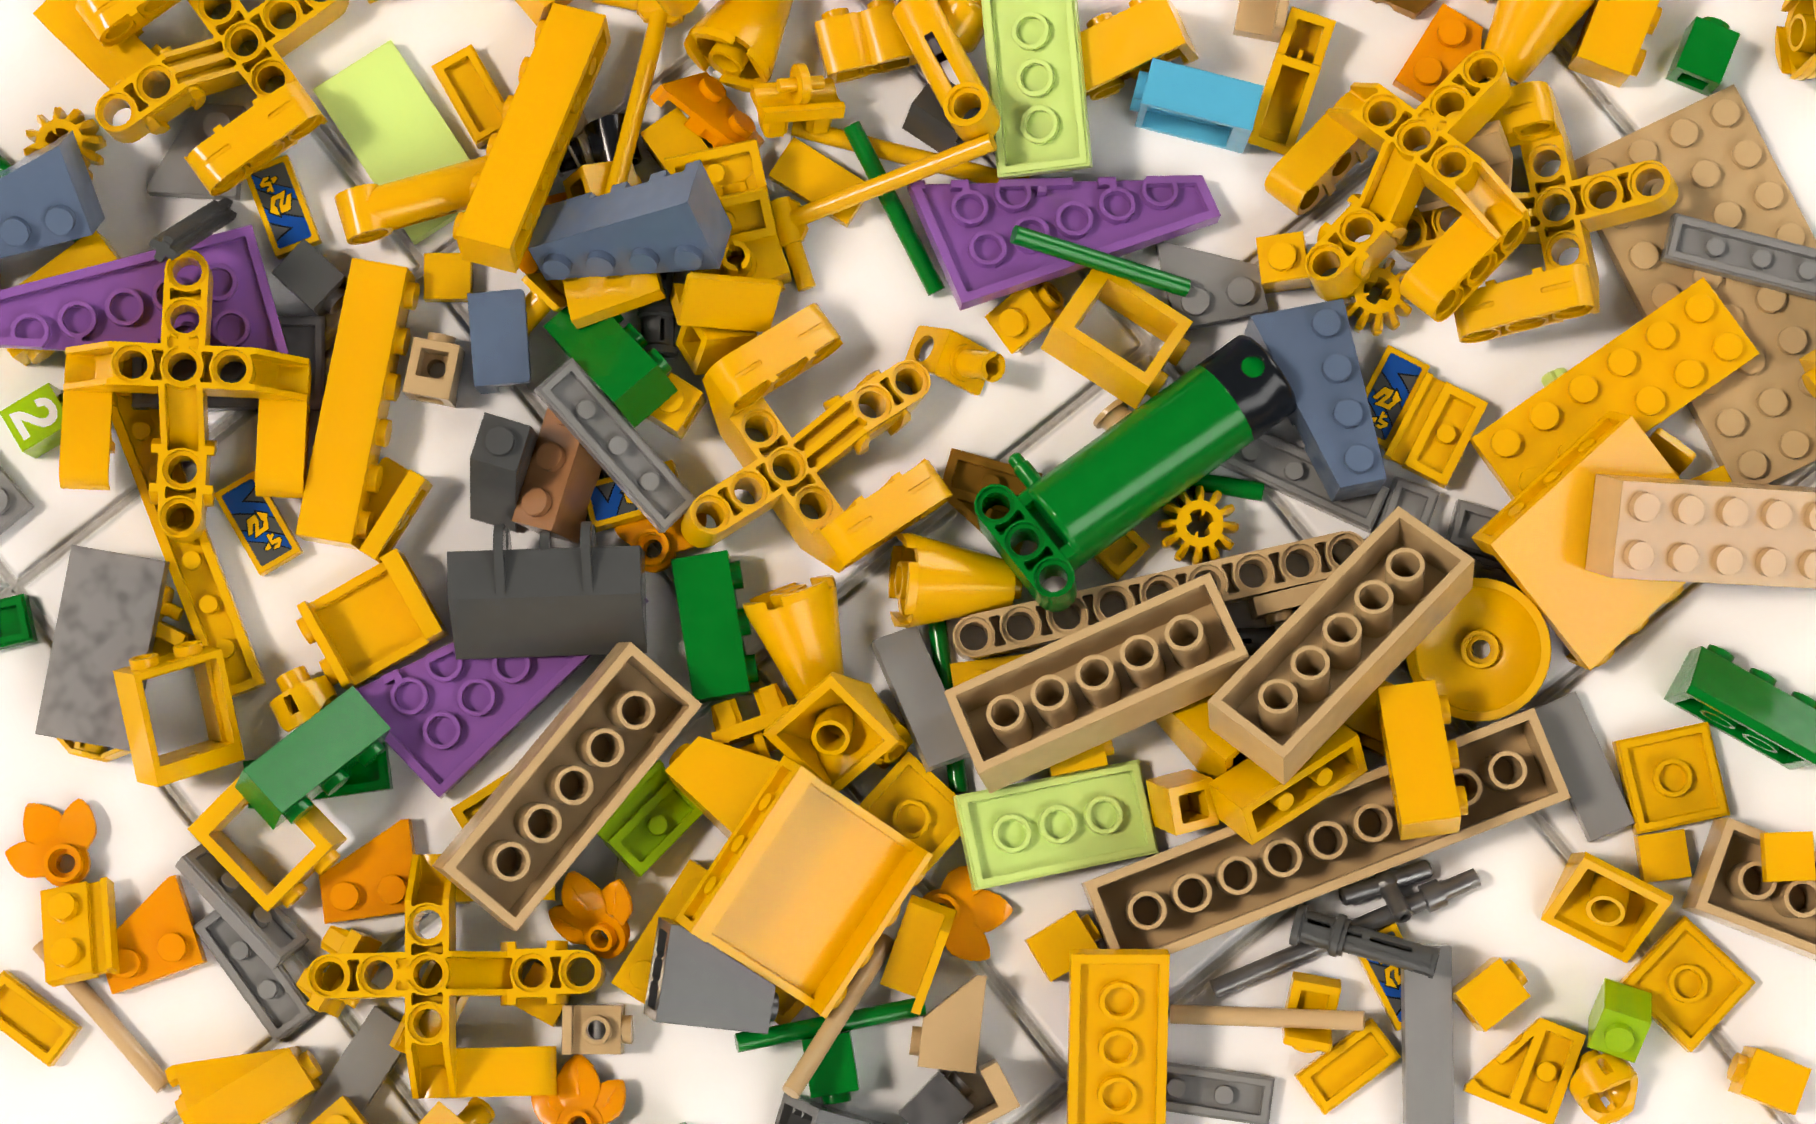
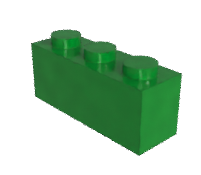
[543,306,678,428]
[671,550,759,703]
[235,686,391,830]

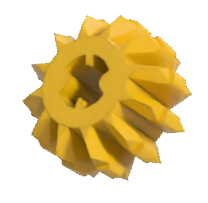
[23,107,107,180]
[1343,258,1412,336]
[1157,485,1239,565]

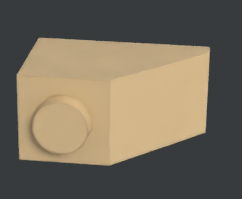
[909,974,987,1074]

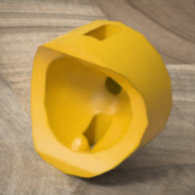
[269,666,338,732]
[1569,1050,1638,1124]

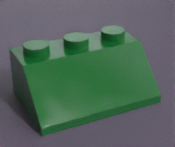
[1664,644,1816,769]

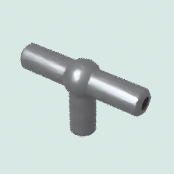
[1338,860,1433,923]

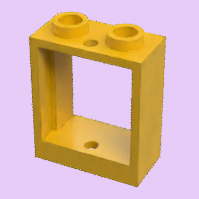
[1040,269,1193,410]
[113,640,245,787]
[188,777,347,912]

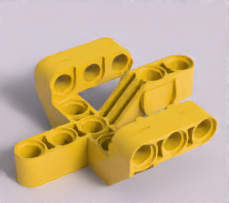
[75,0,349,196]
[1264,49,1531,322]
[1394,81,1678,344]
[59,249,311,544]
[681,303,953,573]
[306,854,606,1099]

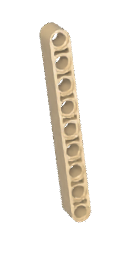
[952,531,1364,661]

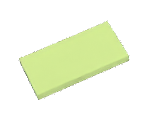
[981,0,1093,179]
[312,40,470,245]
[953,759,1159,891]

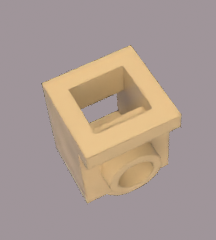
[402,332,465,408]
[562,1005,633,1055]

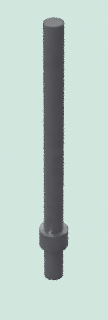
[1209,868,1481,998]

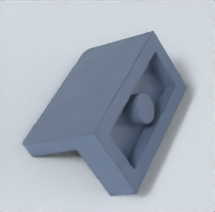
[467,289,532,394]

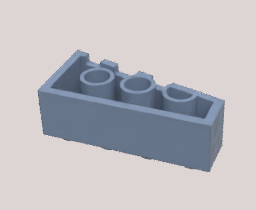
[0,130,105,259]
[528,160,732,281]
[1244,298,1387,502]

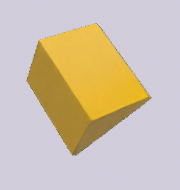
[763,672,900,792]
[1541,852,1673,963]

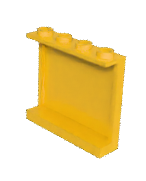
[1471,410,1686,671]
[675,756,933,1019]

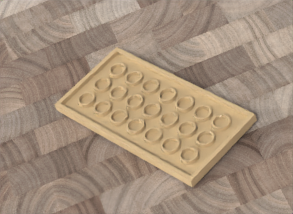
[1574,84,1816,484]

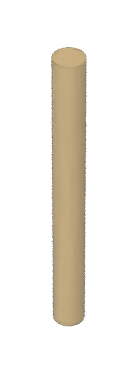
[782,934,895,1099]
[32,939,169,1094]
[1170,1004,1365,1031]

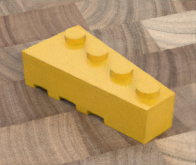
[1080,0,1199,100]
[1567,0,1662,88]

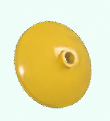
[1406,578,1552,722]

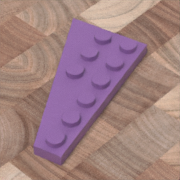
[907,175,1221,311]
[0,225,289,354]
[355,598,649,799]

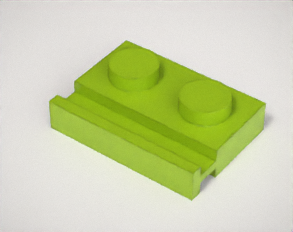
[597,759,703,877]

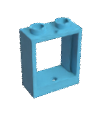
[1129,58,1264,154]

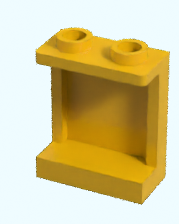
[296,548,449,690]

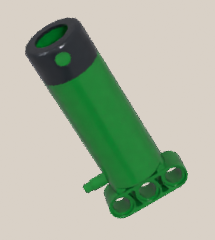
[974,335,1296,612]

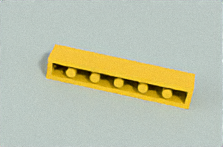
[453,2,611,274]
[295,258,420,550]

